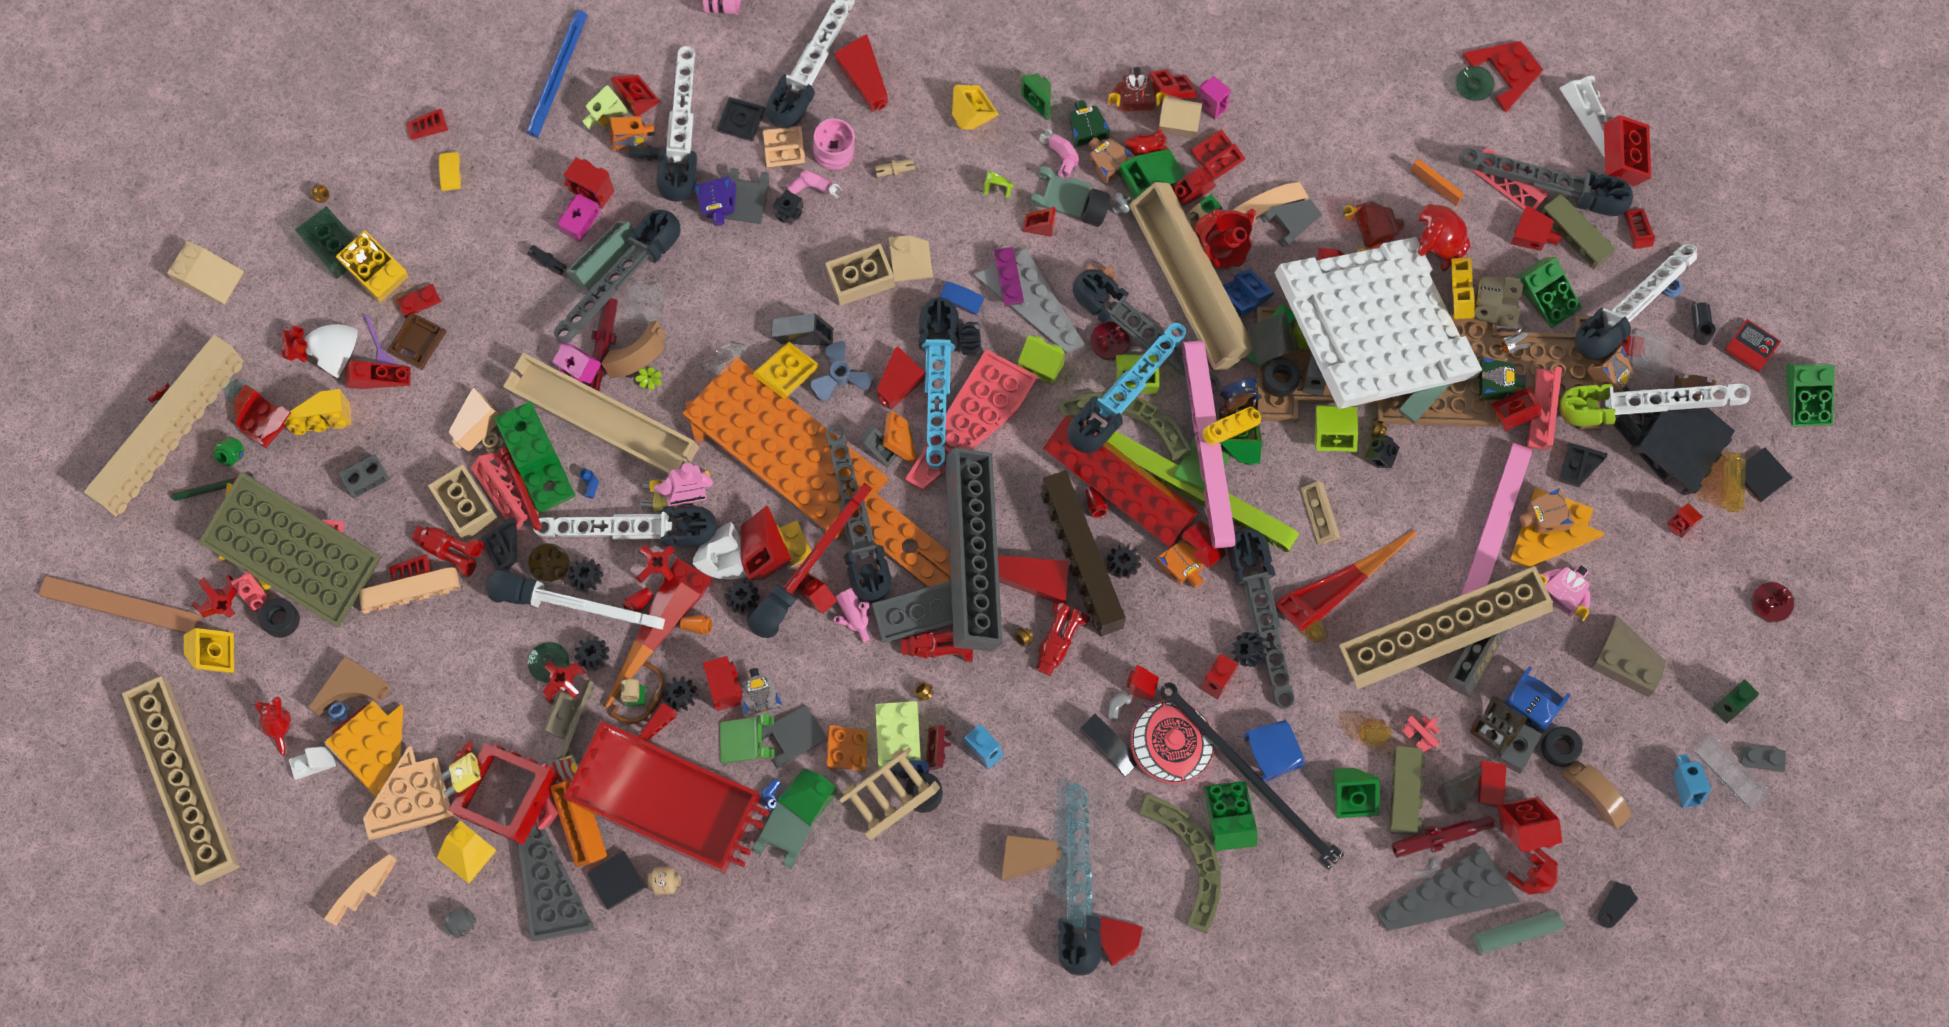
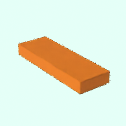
[1411,159,1464,206]

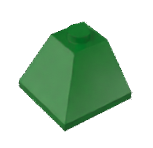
[1021,73,1051,120]
[1221,425,1262,465]
[1333,768,1380,819]
[777,769,837,826]

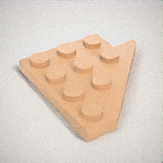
[363,746,453,841]

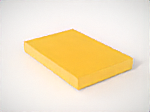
[753,342,820,399]

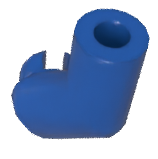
[580,469,599,499]
[762,778,782,809]

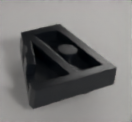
[1559,443,1608,487]
[481,517,517,570]

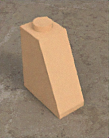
[449,388,500,452]

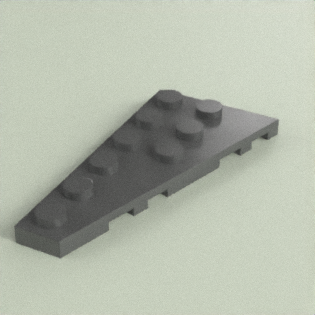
[518,822,596,942]
[1376,847,1520,931]

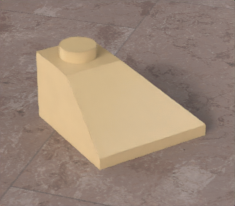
[889,235,933,282]

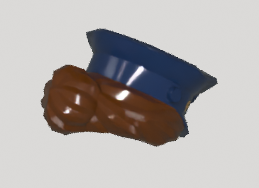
[1219,378,1262,419]

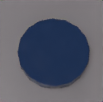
[889,760,929,779]

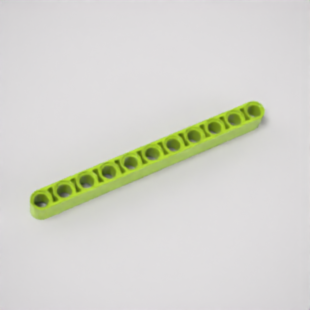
[1108,431,1299,552]

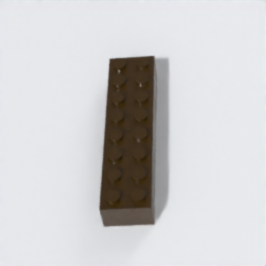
[1040,470,1126,637]

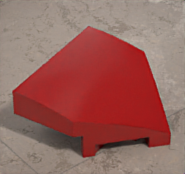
[1098,916,1143,966]

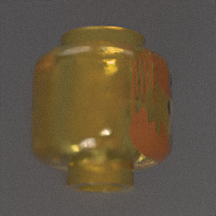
[1359,719,1391,747]

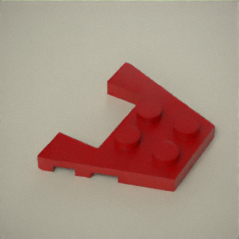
[1463,41,1543,113]

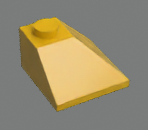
[952,85,999,130]
[184,628,234,673]
[437,821,497,884]

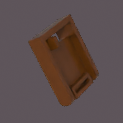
[387,313,447,370]

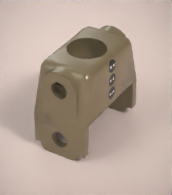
[1474,276,1523,328]

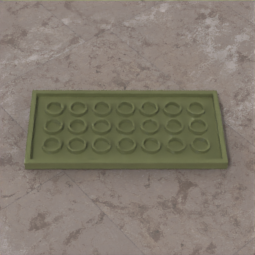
[199,472,382,627]

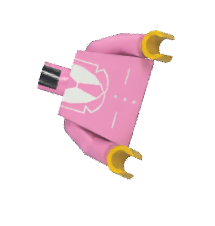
[1539,565,1590,621]

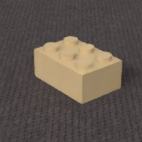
[825,243,895,306]
[428,464,498,541]

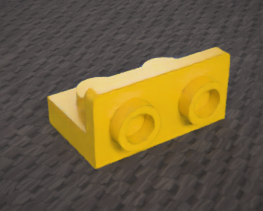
[777,521,811,567]

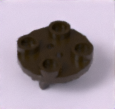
[528,543,570,582]

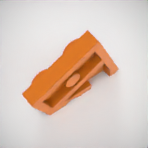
[883,411,917,463]

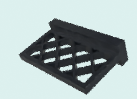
[1613,398,1674,485]

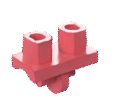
[231,571,270,611]
[1402,715,1440,753]

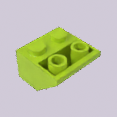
[1018,335,1065,385]
[1116,355,1160,394]
[1314,405,1358,452]

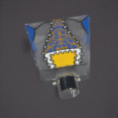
[742,668,784,718]

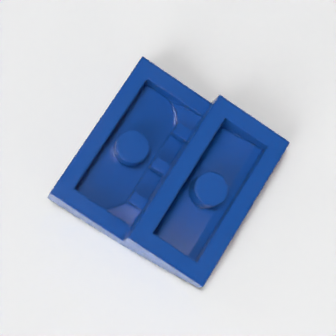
[1223,269,1274,316]

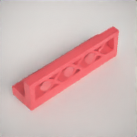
[1471,148,1550,210]
[1527,367,1562,451]
[471,452,539,530]

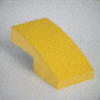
[439,152,461,191]

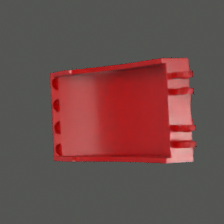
[563,721,770,874]

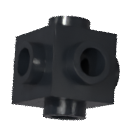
[773,190,804,225]
[1365,435,1400,468]

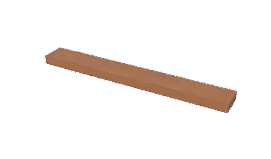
[38,576,201,633]

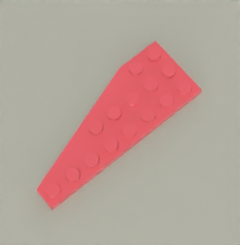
[905,349,1038,491]

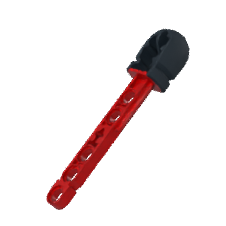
[747,482,872,638]

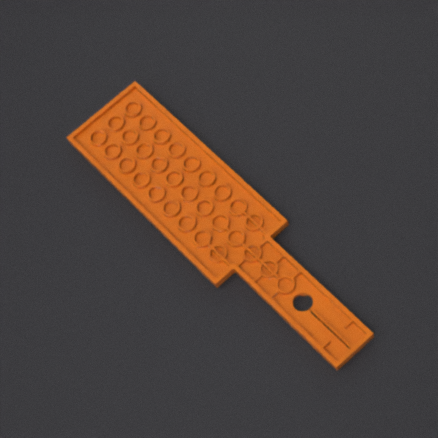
[682,355,951,587]

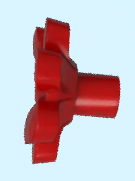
[147,383,170,403]
[453,740,473,763]

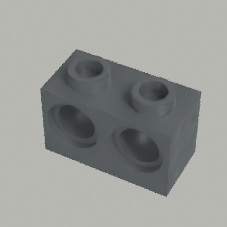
[339,454,390,499]

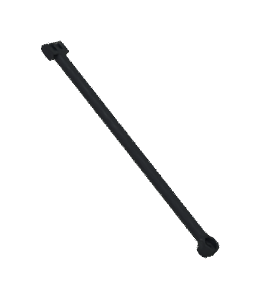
[1160,682,1344,870]

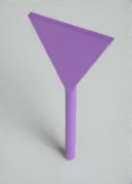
[365,315,398,365]

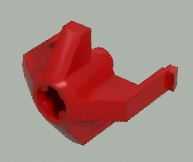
[636,545,675,583]
[192,575,237,618]
[542,662,585,704]
[1506,848,1558,895]

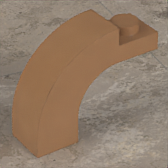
[601,321,667,378]
[1562,760,1632,829]

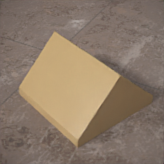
[1159,98,1202,138]

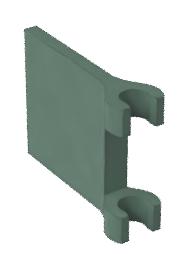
[1029,166,1091,218]
[753,802,815,869]

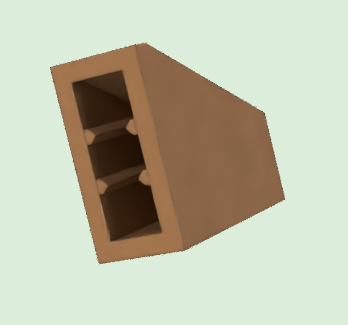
[1002,835,1061,881]

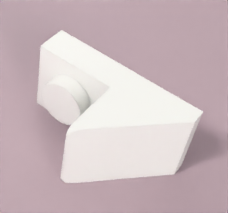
[289,747,336,780]

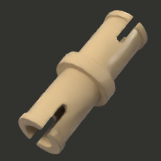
[875,158,915,178]

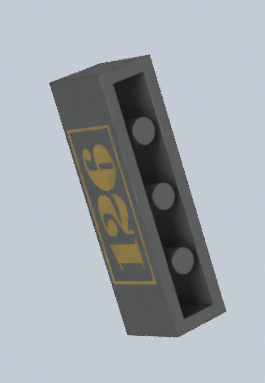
[1447,629,1509,697]

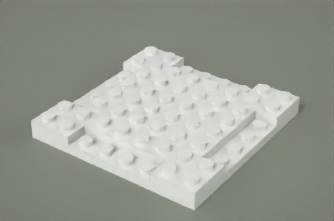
[1275,237,1482,409]

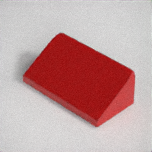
[1478,761,1506,807]

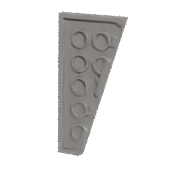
[974,248,1084,354]

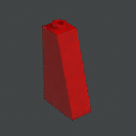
[834,34,888,112]
[998,556,1069,605]

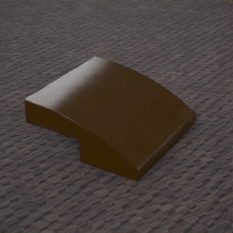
[1470,696,1528,754]

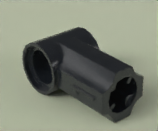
[1691,302,1716,345]

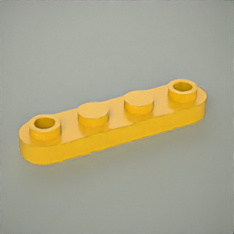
[1202,407,1261,446]

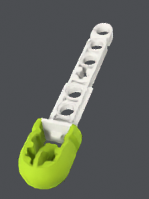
[1559,384,1750,426]

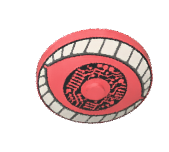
[1130,701,1214,785]

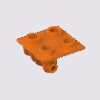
[826,725,868,772]

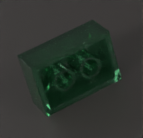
[295,206,355,279]

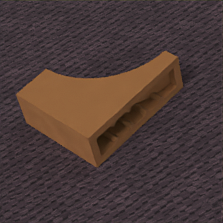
[308,656,390,716]

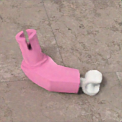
[1039,130,1079,179]
[787,170,843,199]

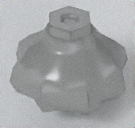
[1112,193,1133,214]

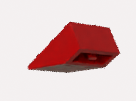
[741,506,791,580]

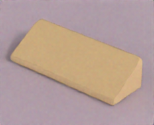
[1300,481,1341,544]

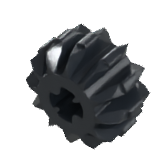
[959,322,982,356]
[1107,544,1141,579]
[568,558,604,593]
[725,579,760,614]
[1232,632,1268,667]
[574,636,610,671]
[662,676,698,712]

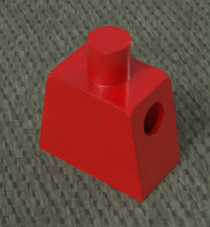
[1510,205,1561,251]
[1200,653,1239,700]

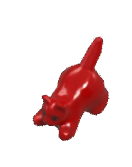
[1124,129,1168,157]
[254,697,291,756]

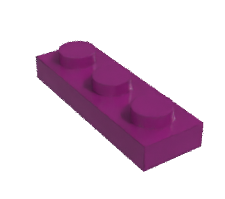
[994,247,1024,307]

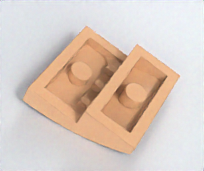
[763,126,805,168]

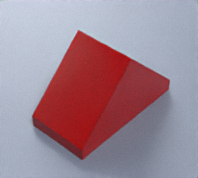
[1022,207,1056,237]

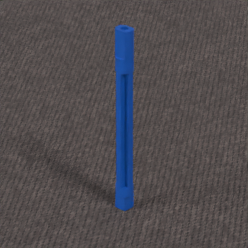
[526,10,588,138]

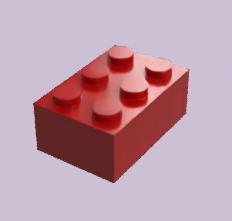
[1604,115,1651,186]
[1497,796,1563,853]

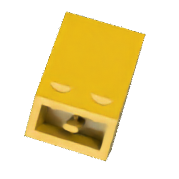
[336,230,408,303]
[284,389,352,435]

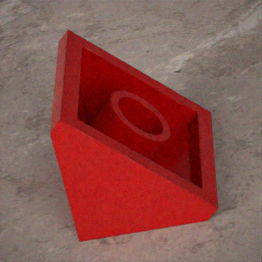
[611,75,660,116]
[1491,387,1542,432]

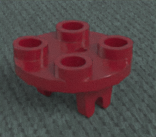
[1090,322,1130,360]
[1751,582,1794,623]

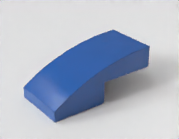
[939,281,985,315]

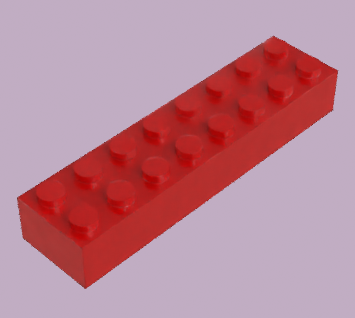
[1043,414,1199,547]

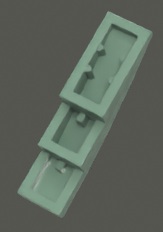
[1398,383,1452,424]

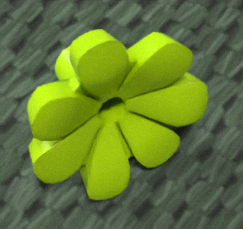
[635,366,662,390]

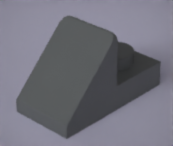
[859,426,897,468]

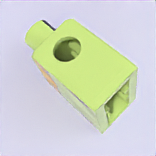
[582,85,629,130]

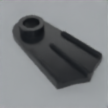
[1597,882,1638,928]

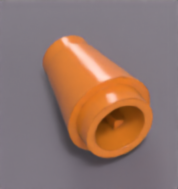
[680,615,712,635]

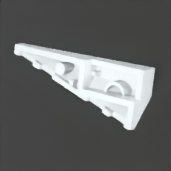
[1559,76,1608,158]

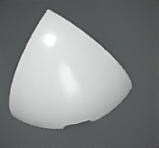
[303,324,358,378]
[692,522,747,580]

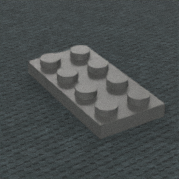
[872,581,953,643]

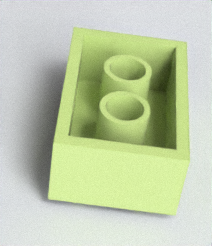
[875,701,921,768]

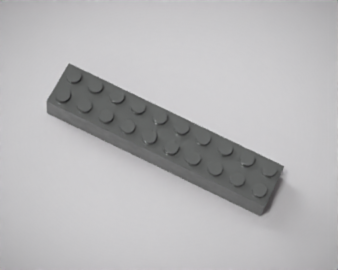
[945,447,1003,652]

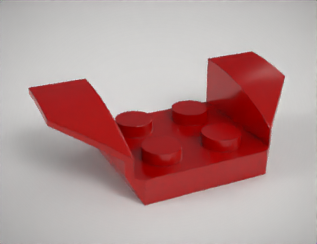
[234,384,291,449]

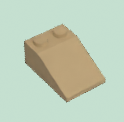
[167,241,244,305]

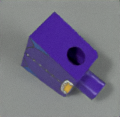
[694,177,736,226]

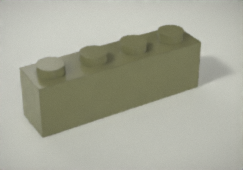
[1541,194,1615,270]
[1389,746,1425,835]

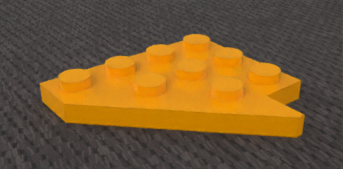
[1509,487,1604,568]
[324,701,403,798]

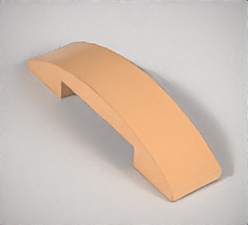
[1233,182,1309,222]

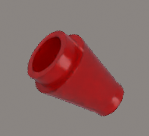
[1085,487,1108,518]
[622,587,653,613]

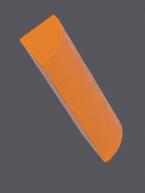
[550,778,608,867]

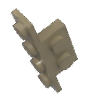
[543,680,594,759]

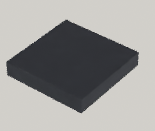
[716,97,766,142]
[1734,447,1793,502]
[587,851,645,910]

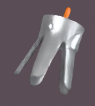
[1500,328,1531,354]

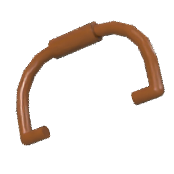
[610,662,665,724]

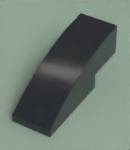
[1080,714,1137,776]

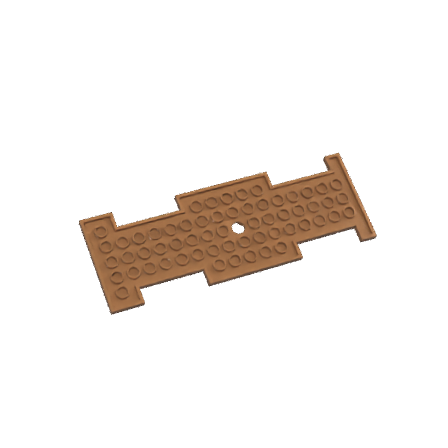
[1257,306,1601,430]

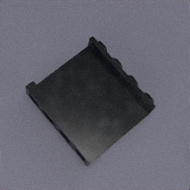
[1630,385,1735,496]

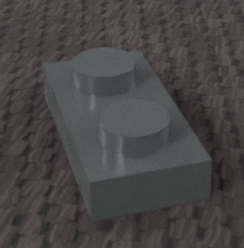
[1741,745,1786,772]

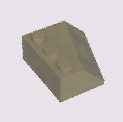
[1591,616,1666,697]

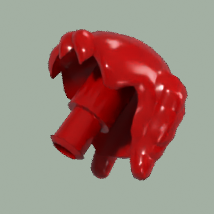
[1418,204,1471,271]
[1194,209,1256,270]

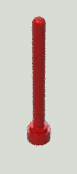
[498,446,542,531]

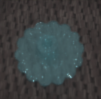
[224,378,252,403]

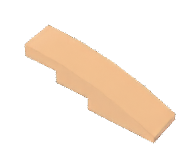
[324,854,397,926]

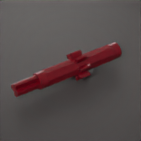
[589,298,618,391]
[1392,815,1495,858]

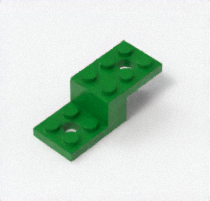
[494,401,576,513]

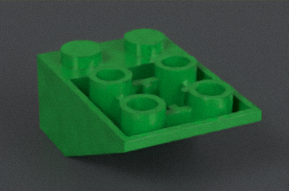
[1119,149,1186,200]
[1514,257,1583,329]
[1786,363,1835,426]
[1204,781,1257,851]

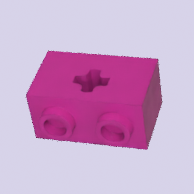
[1198,76,1231,120]
[557,194,601,242]
[552,343,601,384]

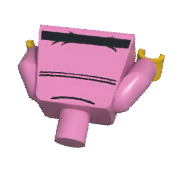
[649,463,713,506]

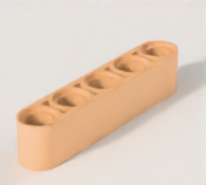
[359,567,461,613]

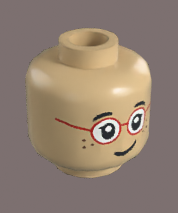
[648,866,681,895]

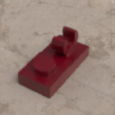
[926,725,952,770]

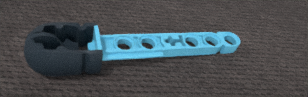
[919,297,959,470]
[1067,323,1186,453]

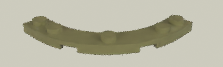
[1058,392,1191,461]
[1139,794,1221,934]

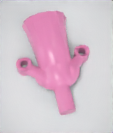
[833,588,870,643]

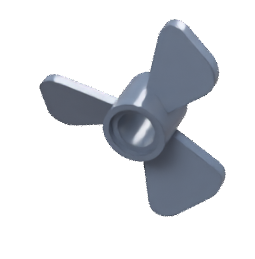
[811,341,874,402]

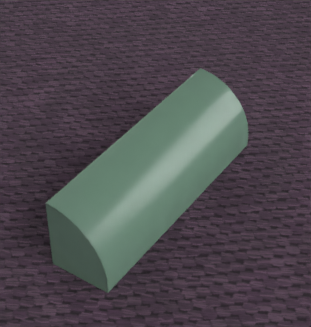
[565,220,635,291]
[1472,910,1565,956]

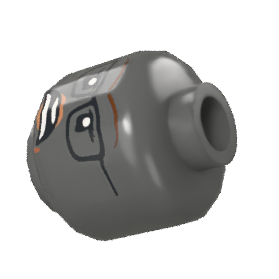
[442,906,476,938]

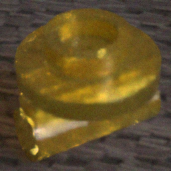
[1306,620,1329,642]

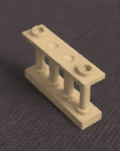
[839,747,940,840]

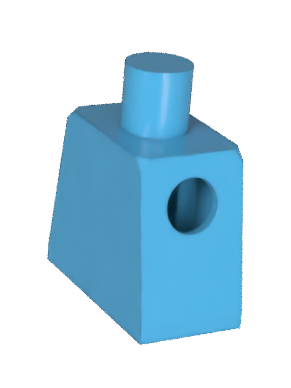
[962,724,1004,770]
[1673,754,1712,808]

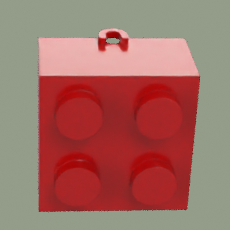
[563,157,614,209]
[703,656,744,711]

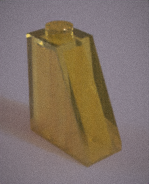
[1722,453,1746,512]

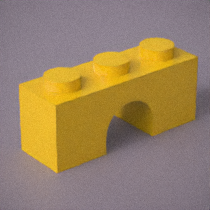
[1451,258,1475,319]

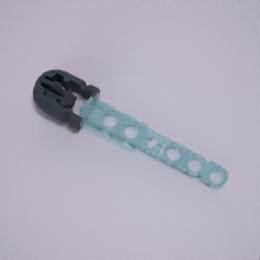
[1058,784,1102,976]

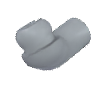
[1108,692,1132,720]

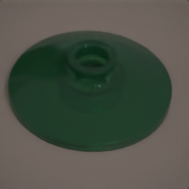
[1456,66,1495,101]
[528,642,569,683]

